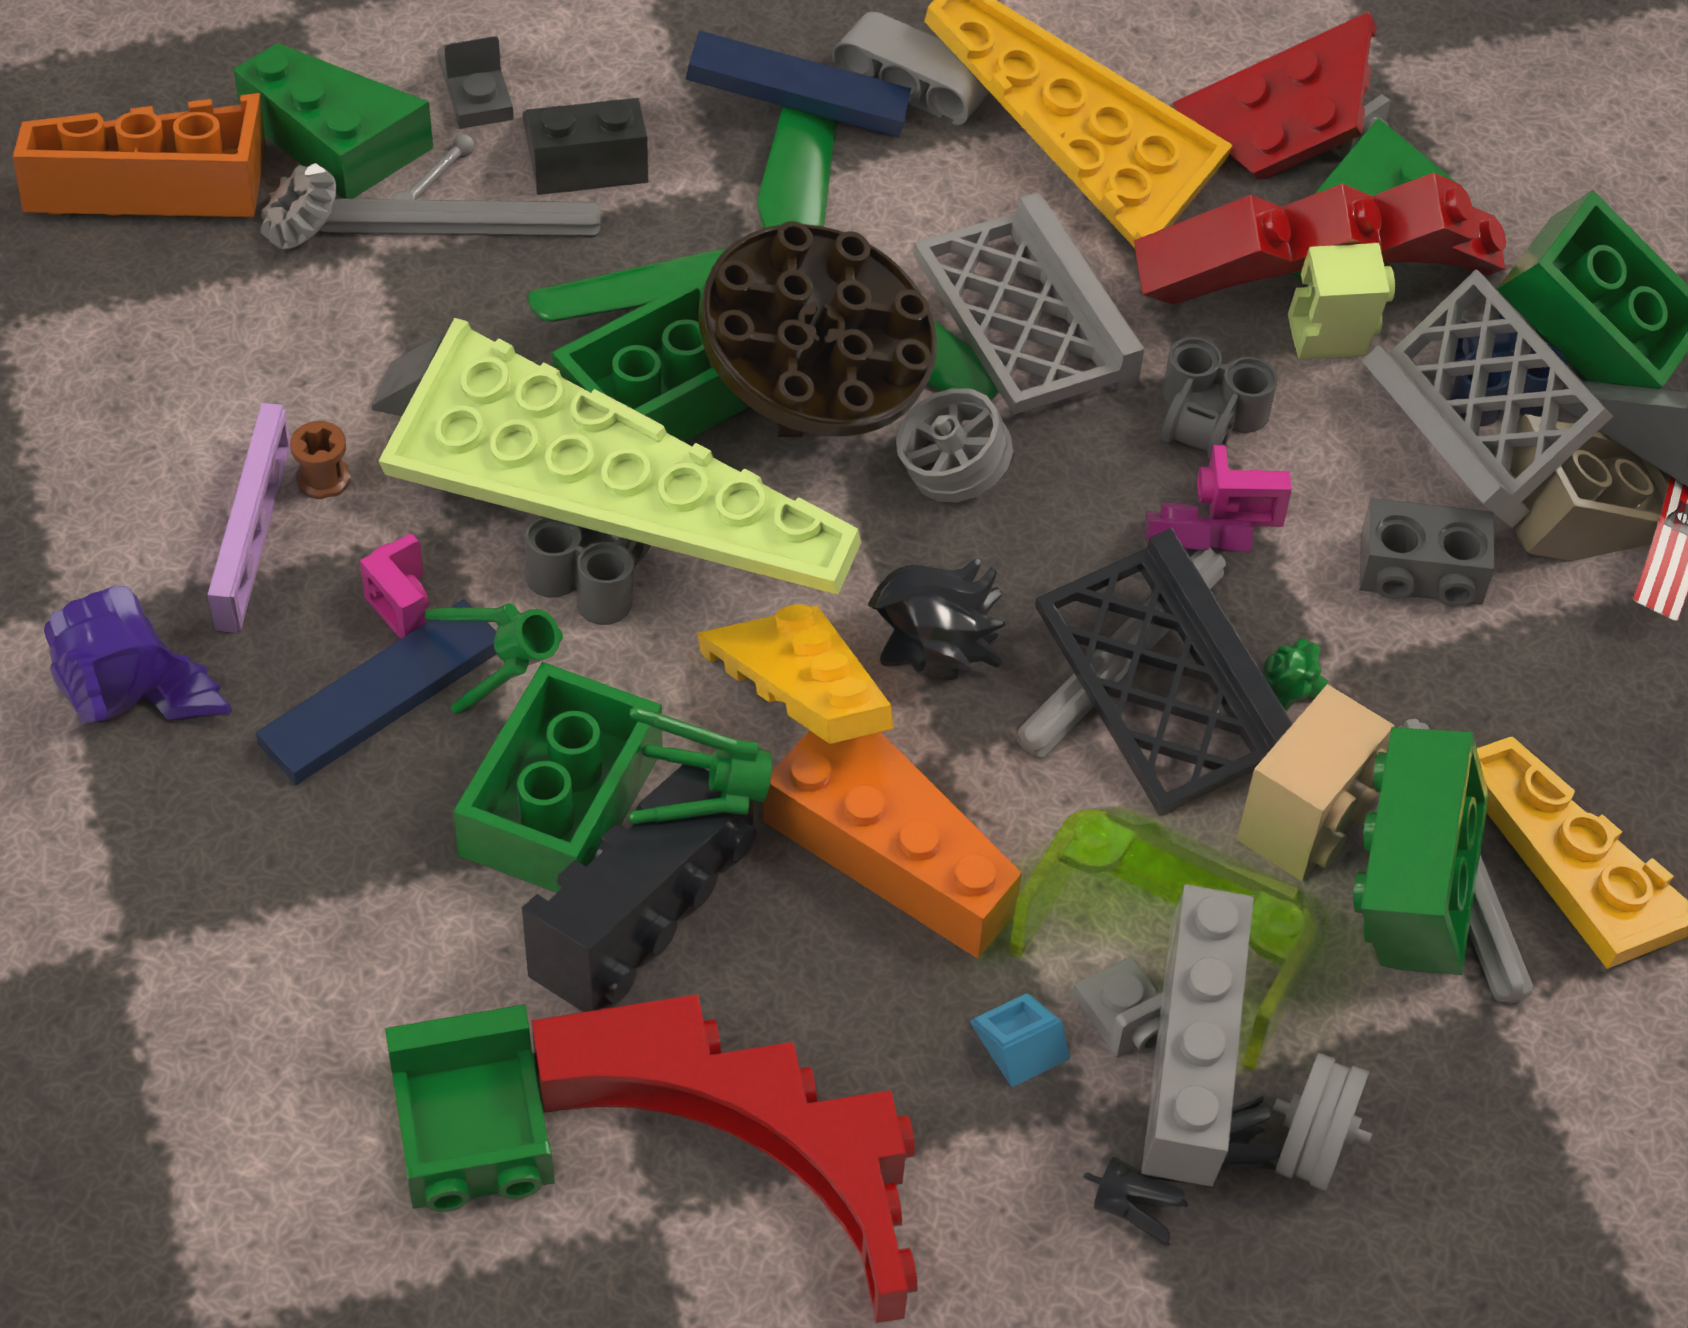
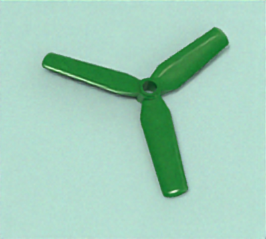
[527,106,999,401]

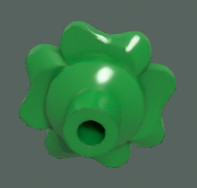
[1264,638,1329,711]

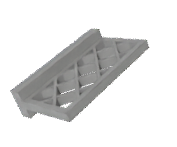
[913,192,1145,415]
[1362,269,1613,528]

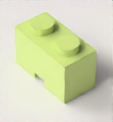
[1288,243,1395,360]

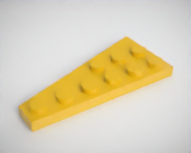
[924,0,1233,248]

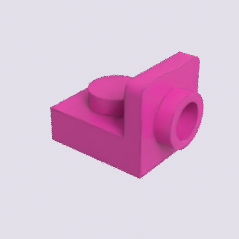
[1197,445,1292,527]
[360,534,429,639]

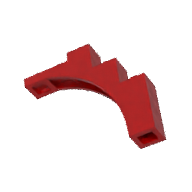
[1134,173,1506,304]
[531,994,918,1323]

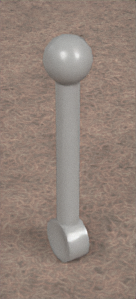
[392,134,475,200]

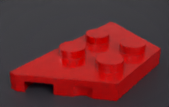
[1173,11,1377,180]

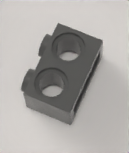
[1359,498,1494,606]

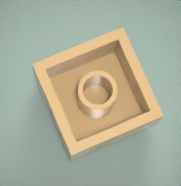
[1236,684,1395,882]

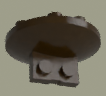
[698,221,937,437]

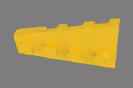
[697,604,894,744]

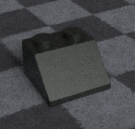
[522,98,648,195]

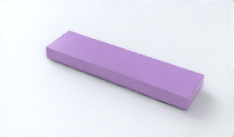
[208,403,290,633]

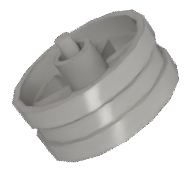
[896,388,1013,503]
[1273,1053,1372,1192]

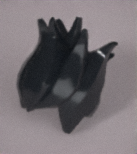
[868,559,1006,680]

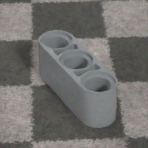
[832,12,990,125]

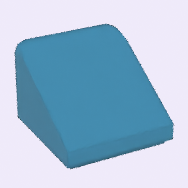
[970,993,1070,1087]

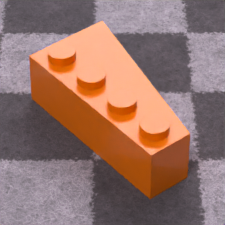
[13,93,266,217]
[763,730,1022,959]

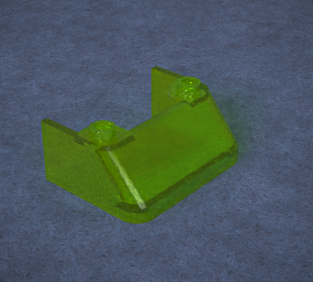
[1009,805,1329,1071]

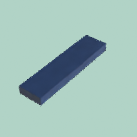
[686,30,911,137]
[256,599,497,785]

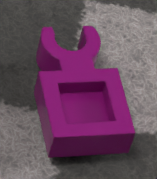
[1144,503,1254,552]

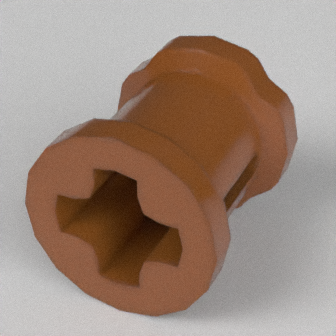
[290,421,351,499]

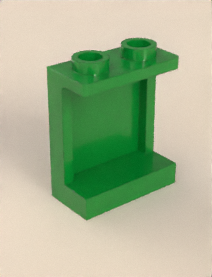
[385,1004,555,1212]

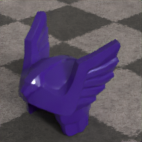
[44,586,232,726]

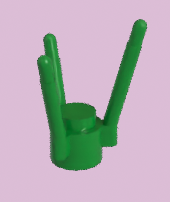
[424,603,563,714]
[629,707,772,824]

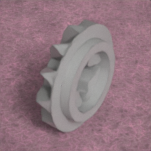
[260,163,336,249]

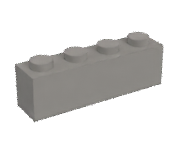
[1141,884,1254,1187]

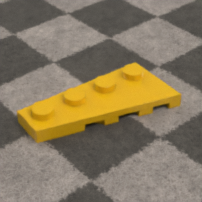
[1477,736,1688,969]

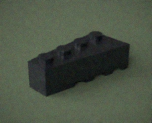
[522,764,756,1012]

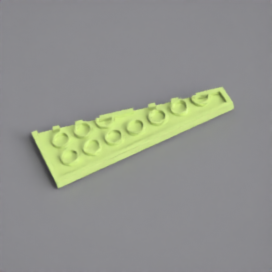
[378,318,862,595]

